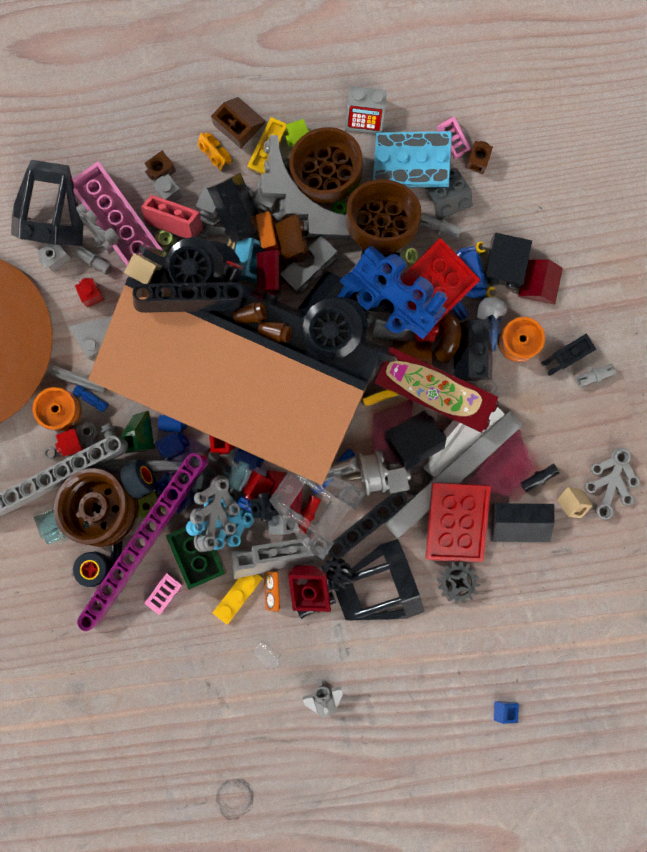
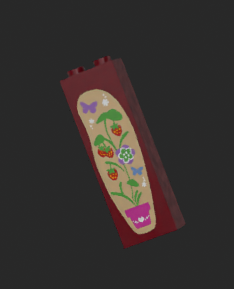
[373,347,499,433]

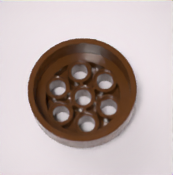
[289,127,363,203]
[346,179,421,255]

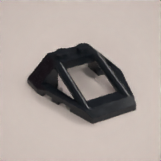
[11,160,84,246]
[335,539,425,620]

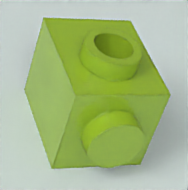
[285,119,308,148]

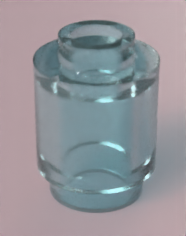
[227,460,252,491]

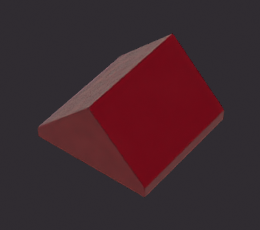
[257,250,281,294]
[518,259,563,305]

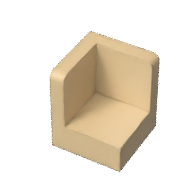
[124,253,162,284]
[557,487,593,518]

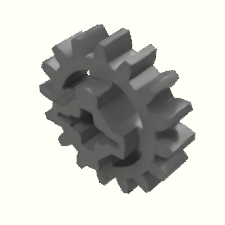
[437,561,480,604]

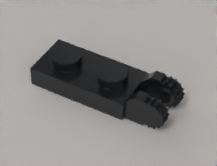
[541,333,596,376]

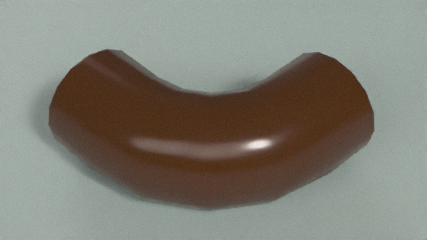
[433,310,462,363]

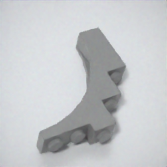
[257,135,352,239]

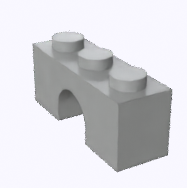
[280,236,337,295]

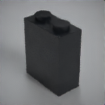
[484,232,533,290]
[385,410,447,470]

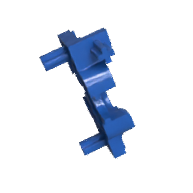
[338,246,448,339]

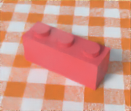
[141,195,203,238]

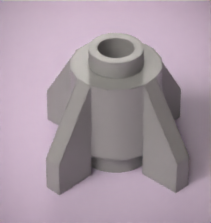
[303,678,343,717]

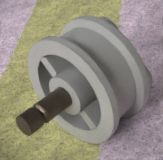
[341,450,389,496]

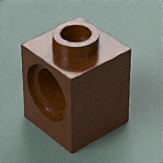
[466,141,493,174]
[144,150,176,181]

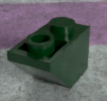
[122,411,155,453]

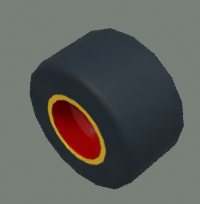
[120,460,156,498]
[73,551,110,587]

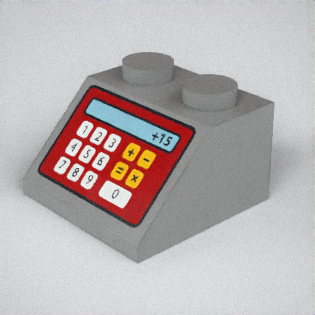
[345,86,387,135]

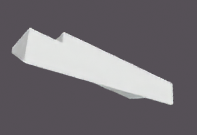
[423,407,504,477]

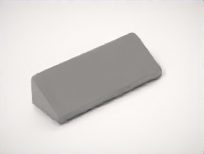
[299,456,359,486]

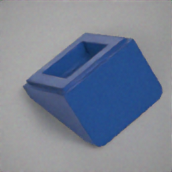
[494,701,519,724]

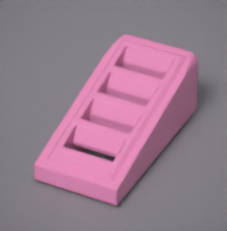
[436,116,471,159]
[144,572,183,615]

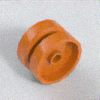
[498,317,545,363]
[32,387,82,432]

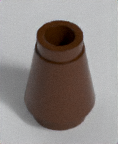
[233,301,267,324]
[258,321,292,344]

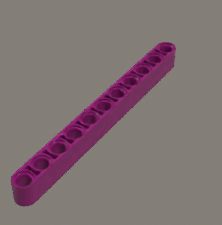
[77,452,208,631]

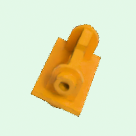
[197,132,232,171]

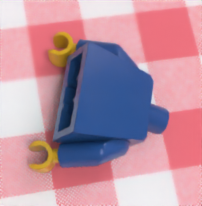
[456,242,496,298]

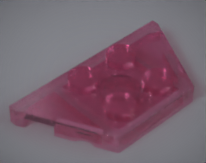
[371,399,413,463]
[466,429,534,496]

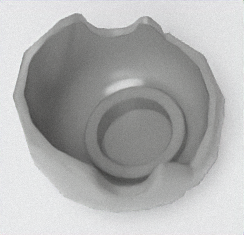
[476,297,508,319]

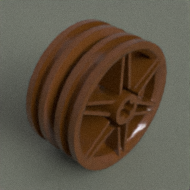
[54,468,139,547]

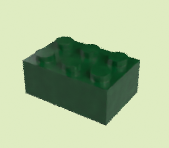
[165,519,227,590]

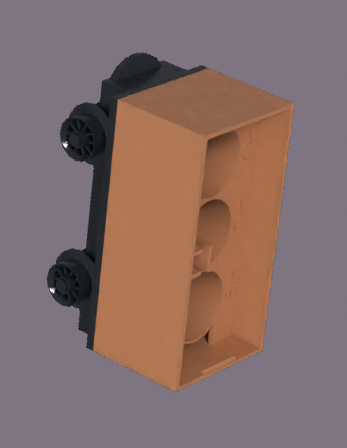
[88,237,398,485]

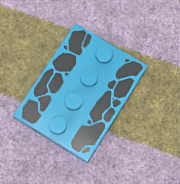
[373,131,452,187]

